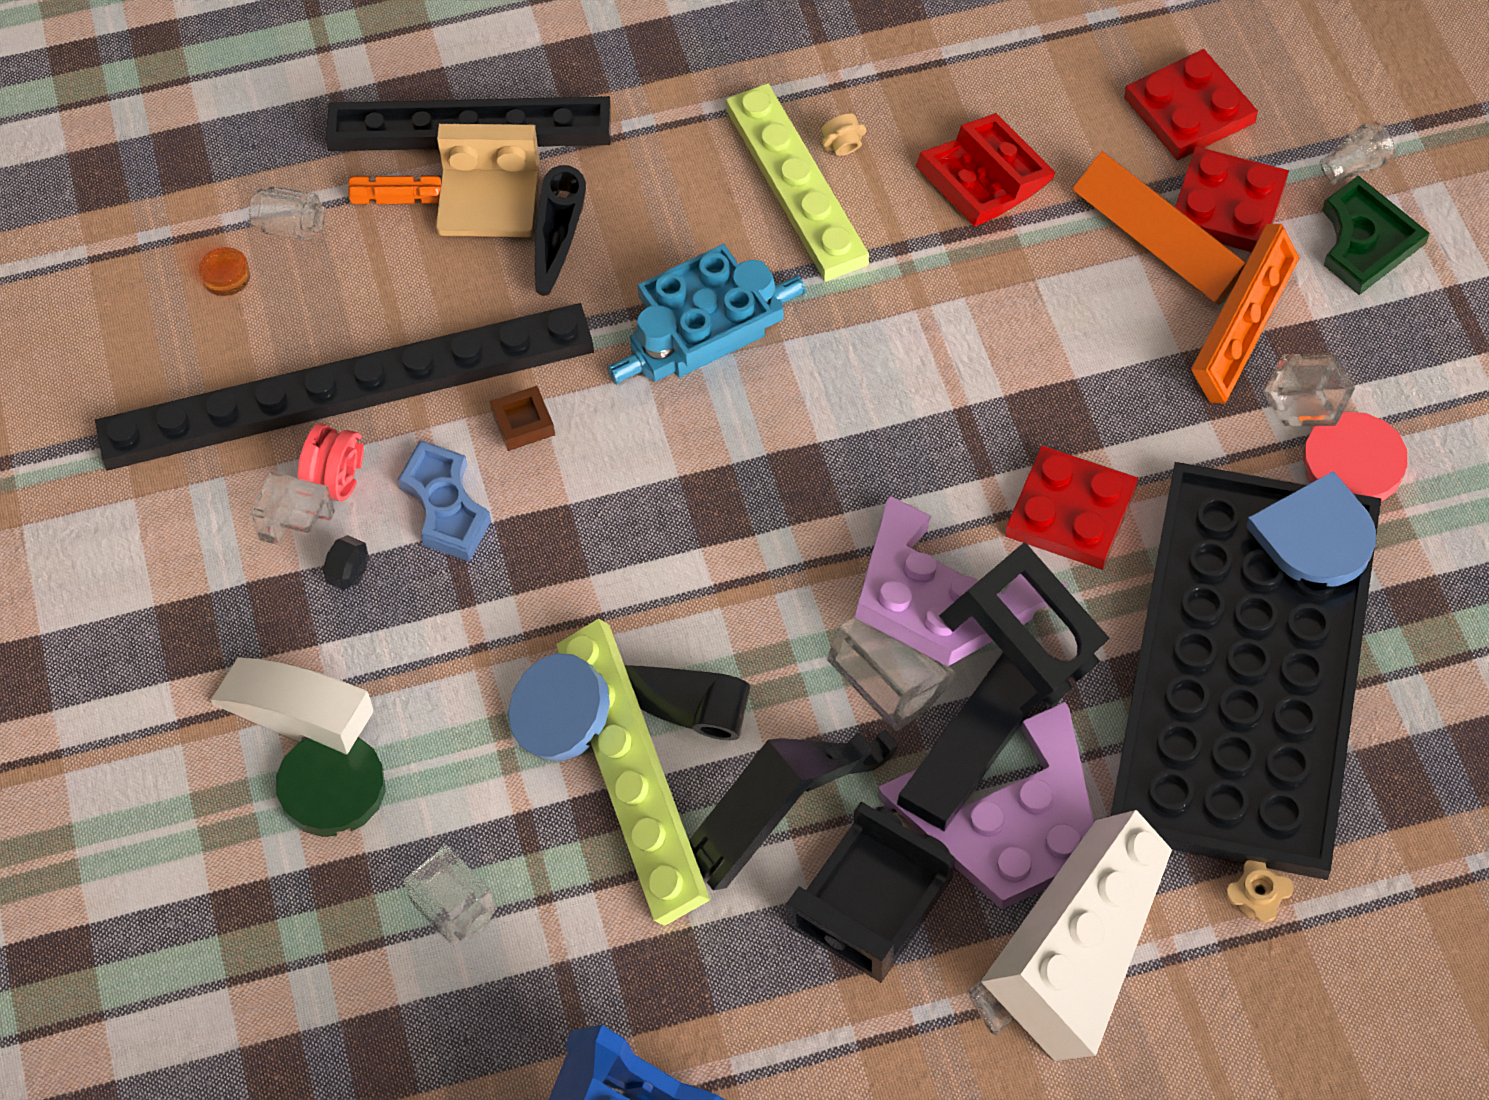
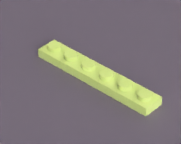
[556,619,710,926]

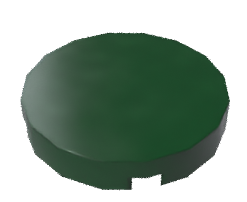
[276,737,386,837]

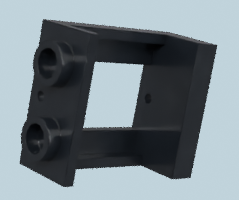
[939,542,1110,714]

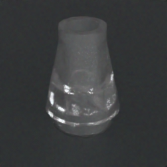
[1320,122,1396,185]

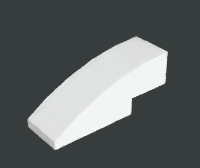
[211,657,374,754]

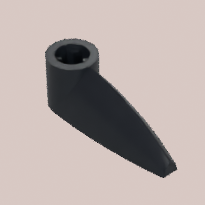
[535,165,586,296]
[624,665,750,741]

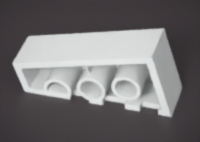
[981,810,1172,1061]

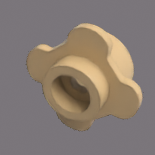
[1227,860,1294,923]

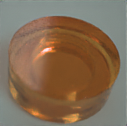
[199,247,250,296]

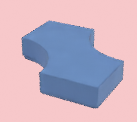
[398,440,491,562]

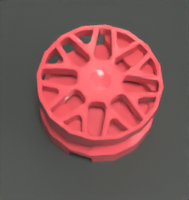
[298,423,364,502]

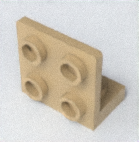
[436,124,540,237]

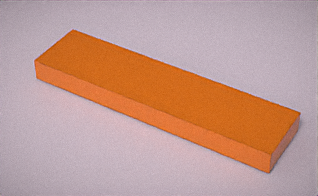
[1072,150,1246,305]
[1191,224,1300,404]

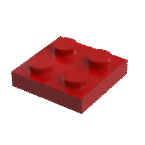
[1124,49,1258,161]
[1175,146,1289,252]
[1005,446,1138,570]

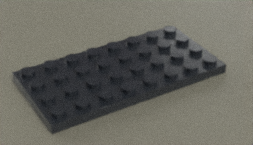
[1110,462,1381,880]

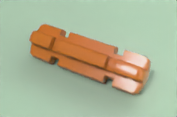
[348,175,442,204]

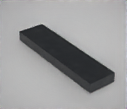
[897,653,1037,831]

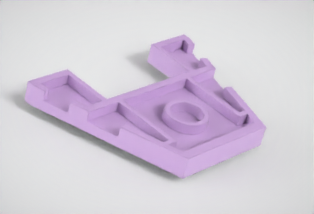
[855,496,1068,666]
[878,702,1094,909]

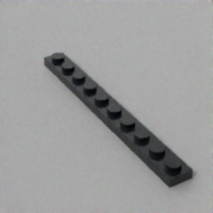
[95,303,594,471]

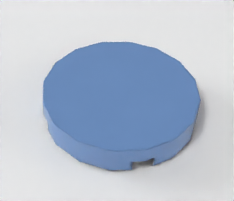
[508,653,610,762]

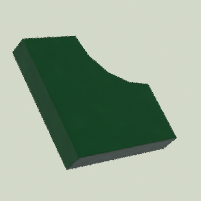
[1322,175,1430,295]

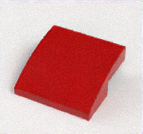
[916,113,1056,227]

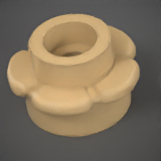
[821,114,867,156]

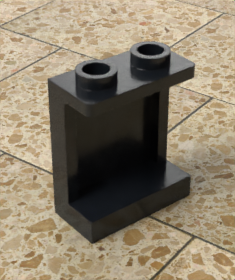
[786,802,954,983]

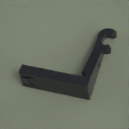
[689,729,898,891]

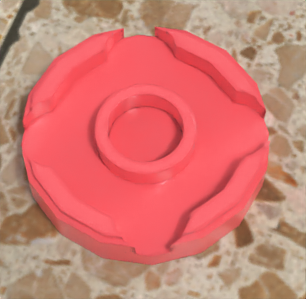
[1303,412,1407,502]

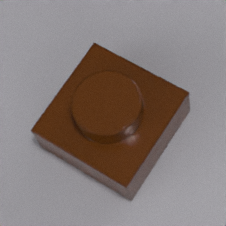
[490,386,555,451]

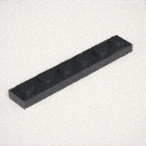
[325,96,611,151]

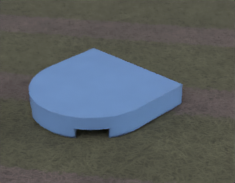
[1246,471,1376,587]

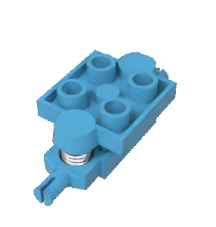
[607,244,806,385]

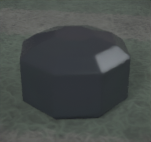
[323,535,369,590]

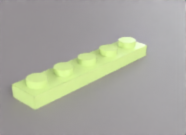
[726,83,869,281]

